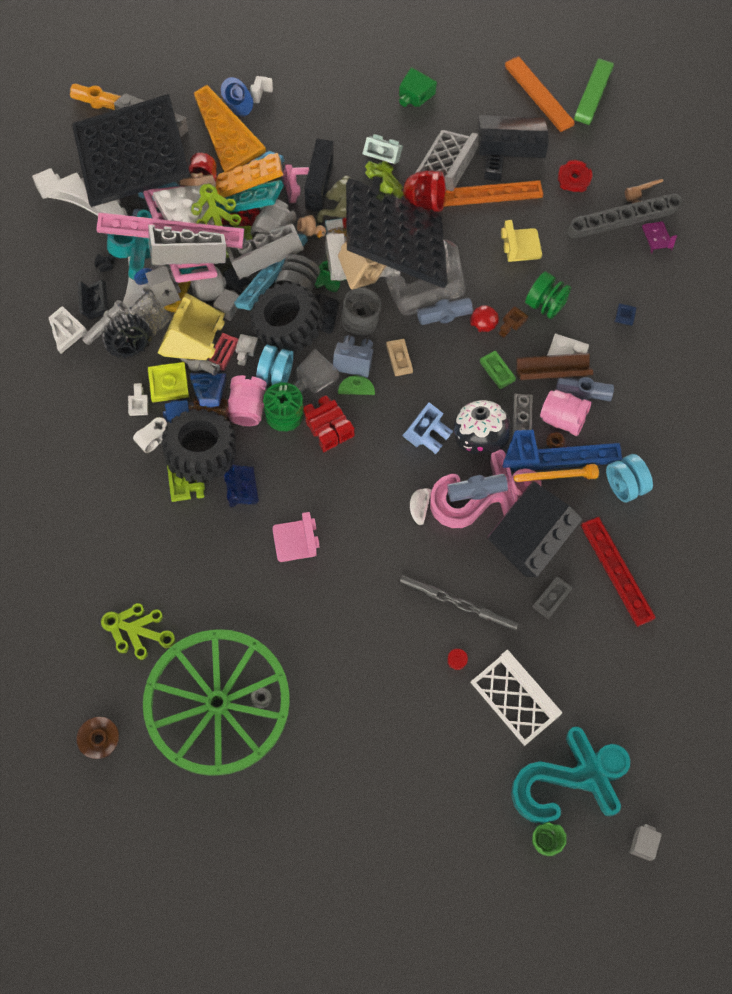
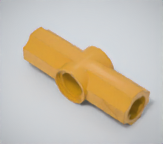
[70,84,121,110]

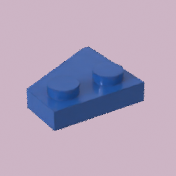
[502,430,540,468]

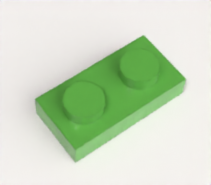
[480,351,516,389]

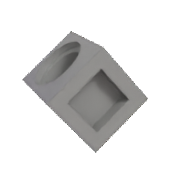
[213,288,240,321]
[629,824,662,861]

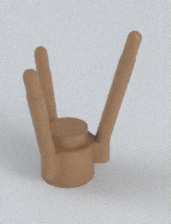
[625,179,663,203]

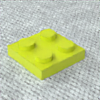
[148,362,189,403]

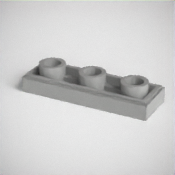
[512,393,533,437]

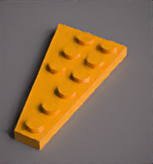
[194,85,266,173]

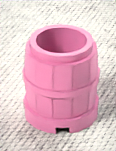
[228,376,267,426]
[540,390,592,436]

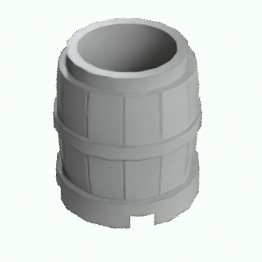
[251,199,297,239]

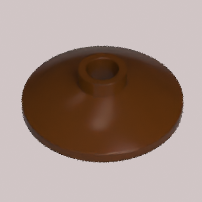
[77,717,119,759]

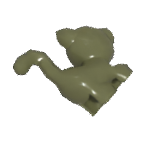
[316,176,351,224]

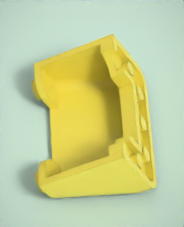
[158,293,225,360]

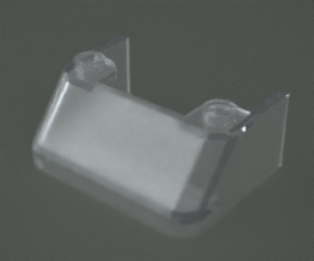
[384,239,466,316]

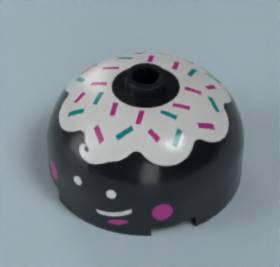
[454,400,511,455]

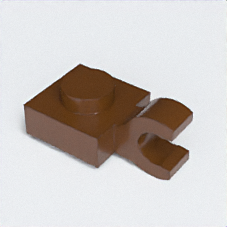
[498,306,529,338]

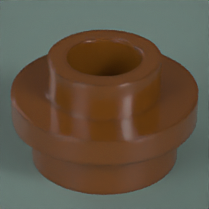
[546,432,565,449]

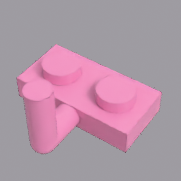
[282,165,309,203]

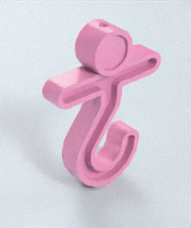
[430,449,541,528]

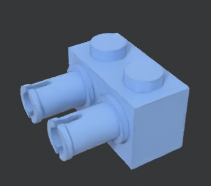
[402,403,453,454]

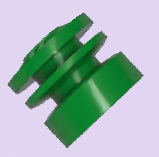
[525,271,571,320]
[263,382,304,432]

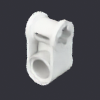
[133,417,167,453]

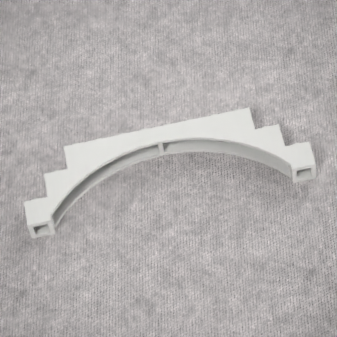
[32,168,155,317]

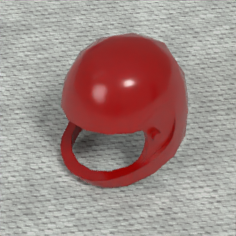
[403,170,446,212]

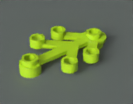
[365,161,403,199]
[191,184,241,227]
[101,603,176,660]

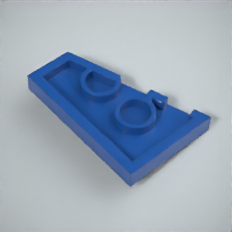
[190,373,227,408]

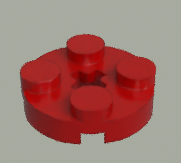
[558,160,593,192]

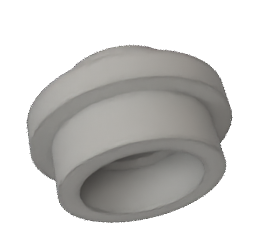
[251,687,272,708]

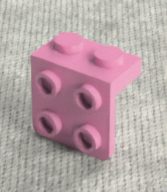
[272,512,320,562]

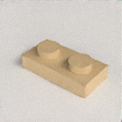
[386,339,413,376]

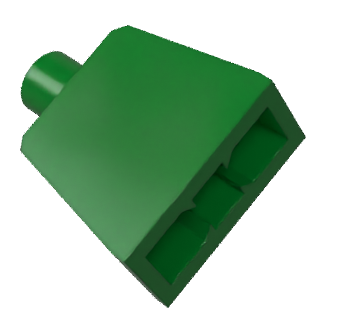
[399,67,437,107]

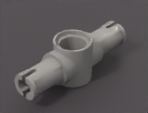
[179,358,220,376]

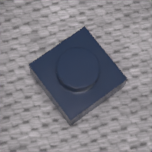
[615,303,637,326]

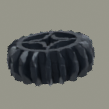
[102,312,152,359]

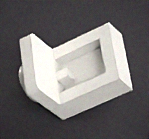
[250,76,273,103]

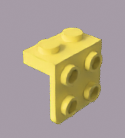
[501,220,542,262]

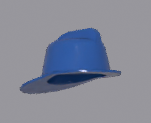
[221,77,253,116]

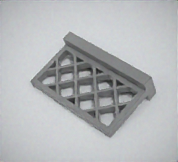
[415,130,479,191]

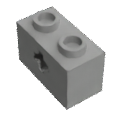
[145,265,181,308]

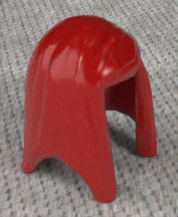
[189,153,217,181]

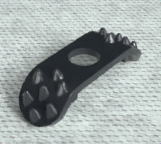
[223,268,272,294]

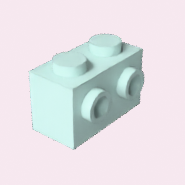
[363,134,403,164]

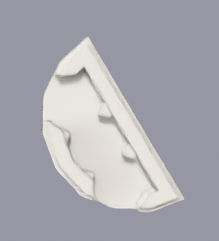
[410,488,432,525]

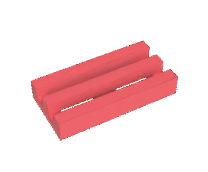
[208,333,239,371]

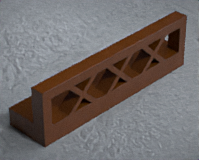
[516,353,593,380]

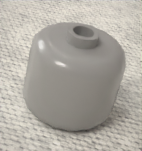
[191,267,226,303]

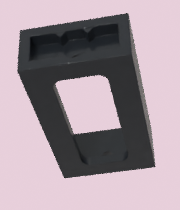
[304,138,334,211]

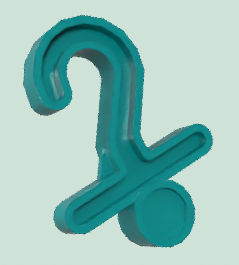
[107,210,207,280]
[511,727,631,824]

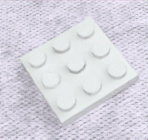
[153,185,222,225]

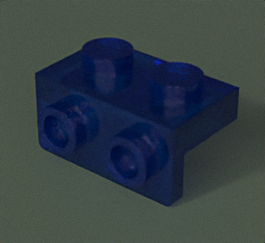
[224,465,259,507]

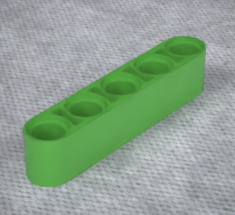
[574,58,614,125]

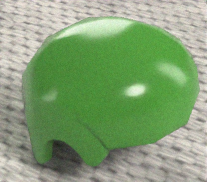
[532,822,567,856]

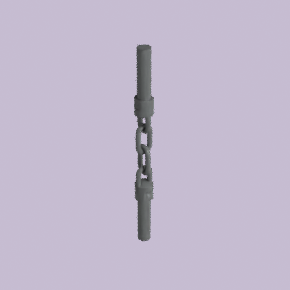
[400,575,519,631]

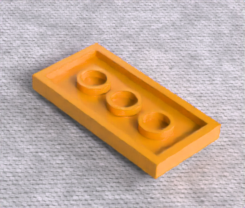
[216,153,283,198]

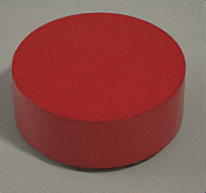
[447,649,468,670]

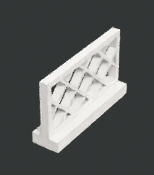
[471,649,562,746]

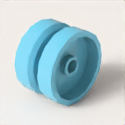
[256,345,294,386]
[606,454,653,503]

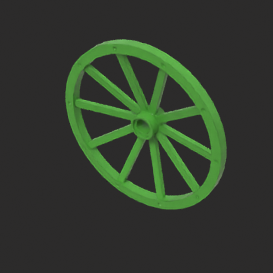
[143,629,290,776]

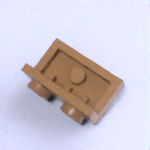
[179,173,216,193]

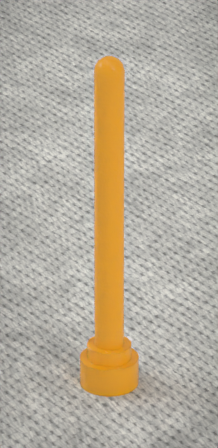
[514,464,599,482]

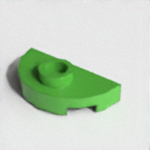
[338,375,375,395]

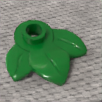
[314,261,346,292]

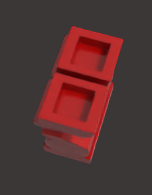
[303,395,354,453]

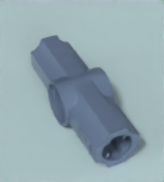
[417,298,473,325]
[556,377,614,401]
[447,474,508,502]

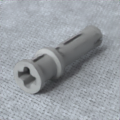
[82,300,129,345]

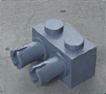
[332,335,373,377]

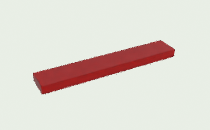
[581,516,656,627]

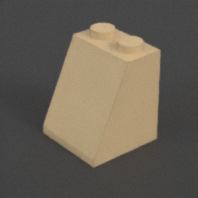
[338,241,386,290]

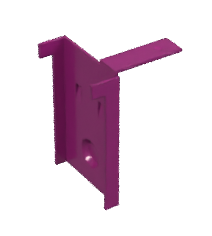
[642,221,677,254]

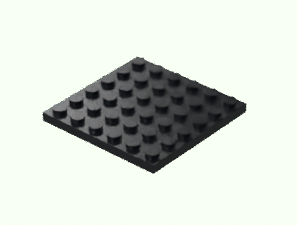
[72,94,191,207]
[346,178,448,288]

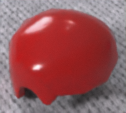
[470,305,499,332]

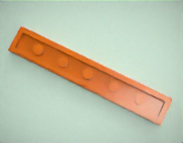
[505,56,575,132]
[444,180,543,207]

